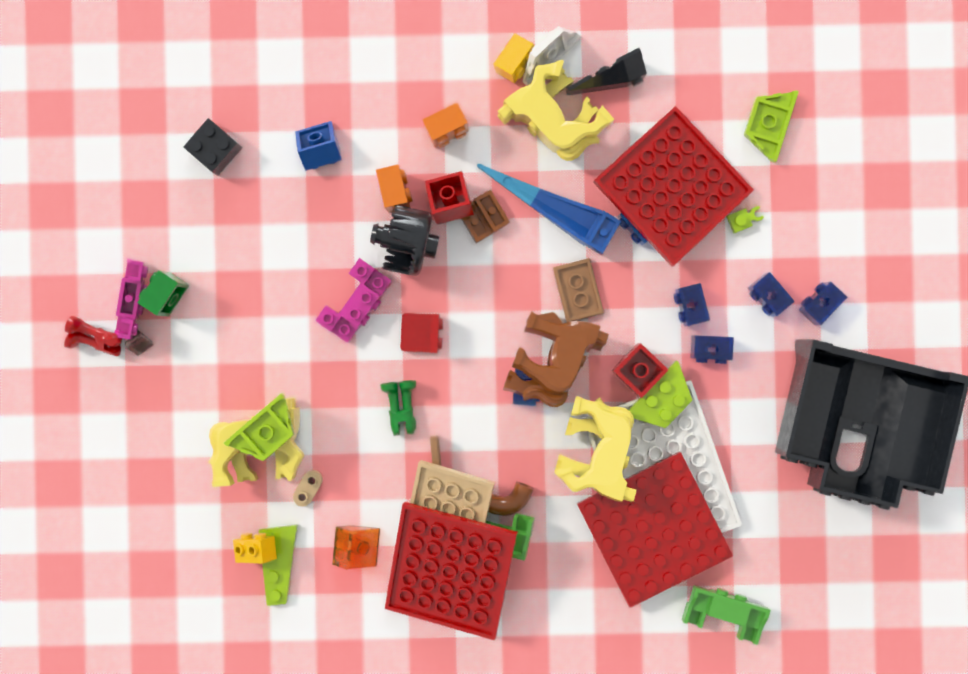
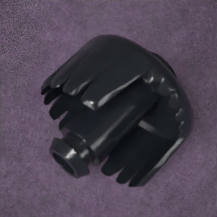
[370,205,439,276]

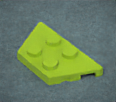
[744,91,799,163]
[629,360,692,428]
[224,393,295,461]

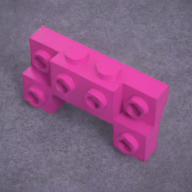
[114,258,148,340]
[315,258,392,343]

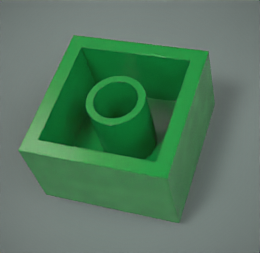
[137,270,189,317]

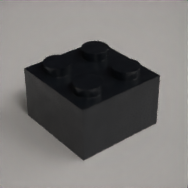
[183,118,243,176]

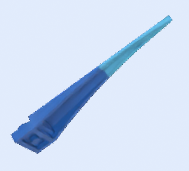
[477,164,621,255]

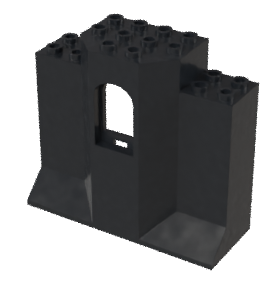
[775,339,968,510]

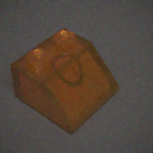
[332,525,380,570]

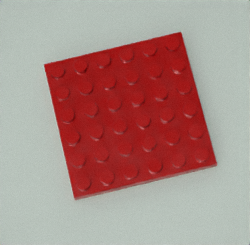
[593,106,754,267]
[577,451,733,608]
[384,502,518,641]

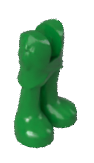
[380,380,417,436]

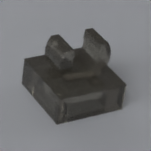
[125,330,153,356]

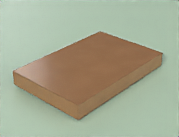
[553,258,604,323]

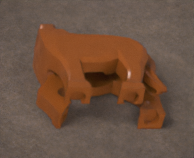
[503,311,609,407]

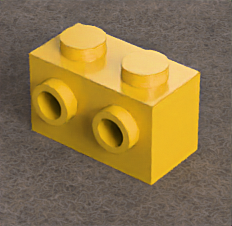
[493,33,534,83]
[233,533,277,564]

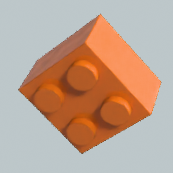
[422,102,469,148]
[376,164,413,213]

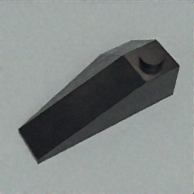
[566,48,647,95]

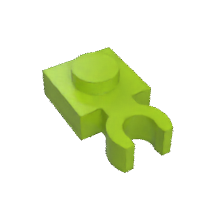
[726,206,764,234]

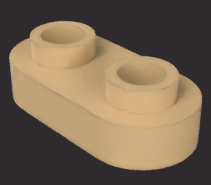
[293,470,323,507]

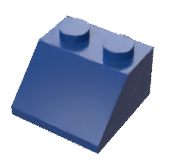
[295,121,342,171]

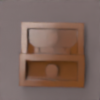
[461,190,510,244]

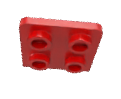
[400,313,443,353]

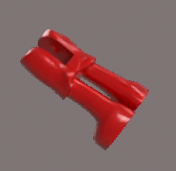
[64,316,122,356]

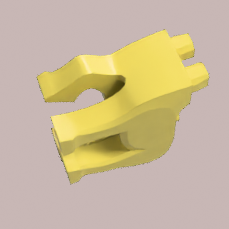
[497,60,614,161]
[554,396,636,502]
[208,397,304,487]

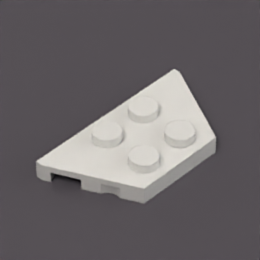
[523,26,582,86]

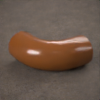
[488,482,534,516]

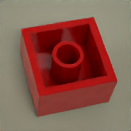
[425,171,474,225]
[611,343,668,398]

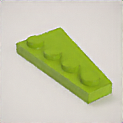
[259,524,298,606]

